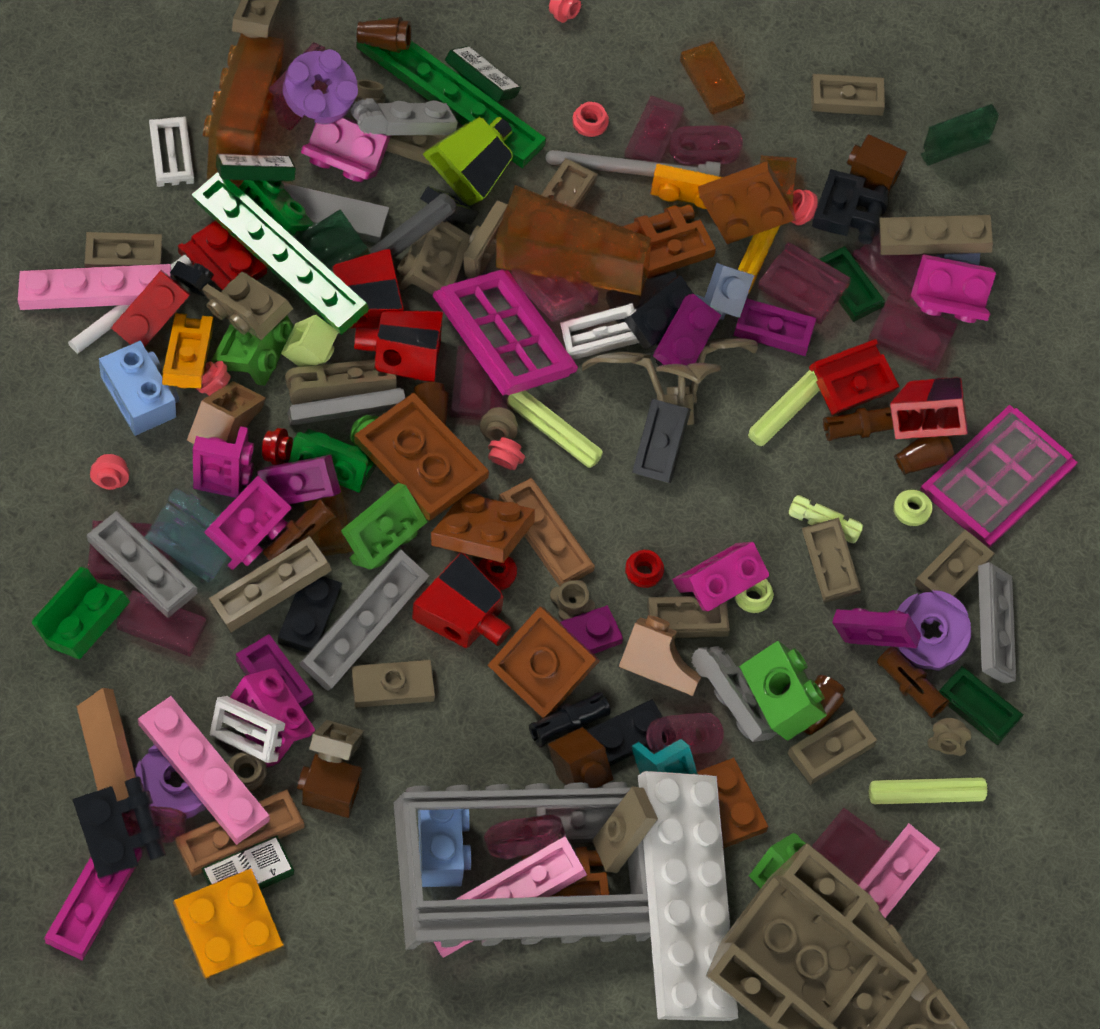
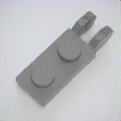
[350,98,458,135]
[691,646,777,742]

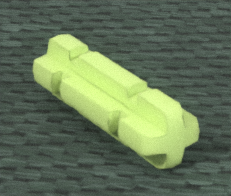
[789,495,863,544]

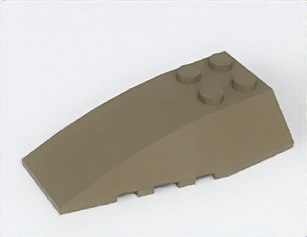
[706,843,970,1029]

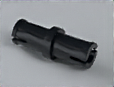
[529,691,611,747]

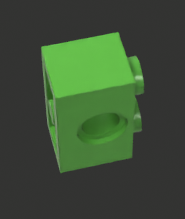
[739,641,827,741]

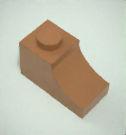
[187,381,266,444]
[619,615,702,696]

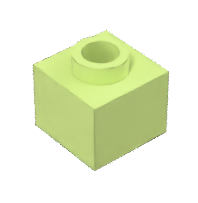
[281,314,338,367]

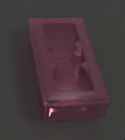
[624,96,684,163]
[116,590,206,657]

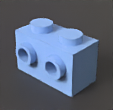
[99,340,179,436]
[418,809,471,887]

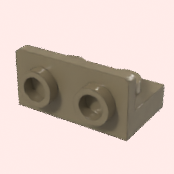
[397,221,471,295]
[202,272,293,340]

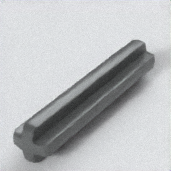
[369,193,456,259]

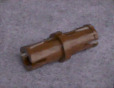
[823,407,894,441]
[263,498,337,561]
[877,647,949,719]

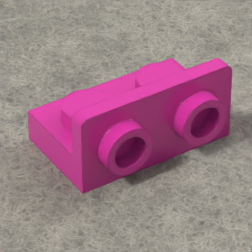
[301,116,391,182]
[911,254,996,323]
[193,426,254,498]
[204,476,292,570]
[672,541,769,611]
[230,668,315,767]

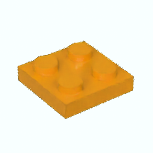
[173,868,283,979]

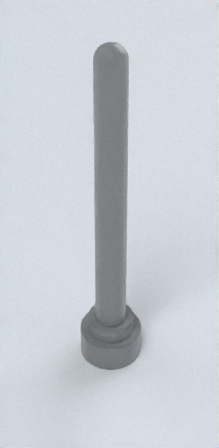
[546,150,721,177]

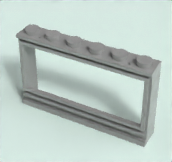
[394,782,651,950]

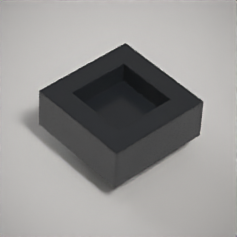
[170,261,222,299]

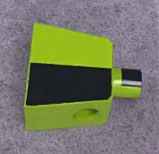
[423,117,513,206]

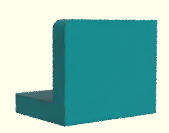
[631,739,698,775]

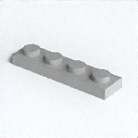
[298,550,429,691]

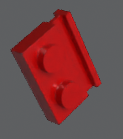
[178,221,267,290]
[809,339,900,416]

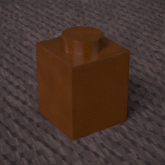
[847,134,907,197]
[548,727,614,788]
[297,754,362,818]

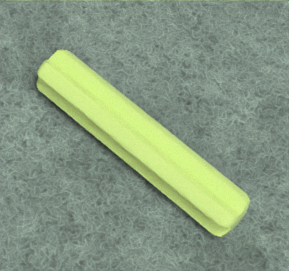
[748,370,820,446]
[506,390,603,468]
[869,777,988,804]

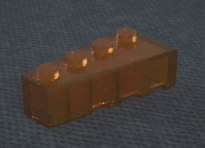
[203,33,284,185]
[496,185,651,296]

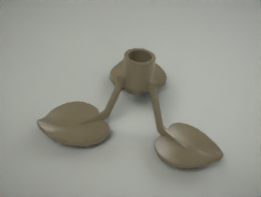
[582,338,758,425]

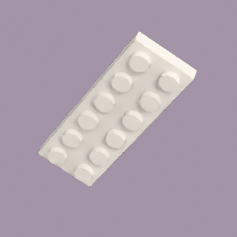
[638,771,738,1021]

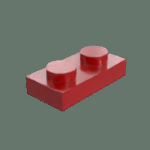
[111,270,190,347]

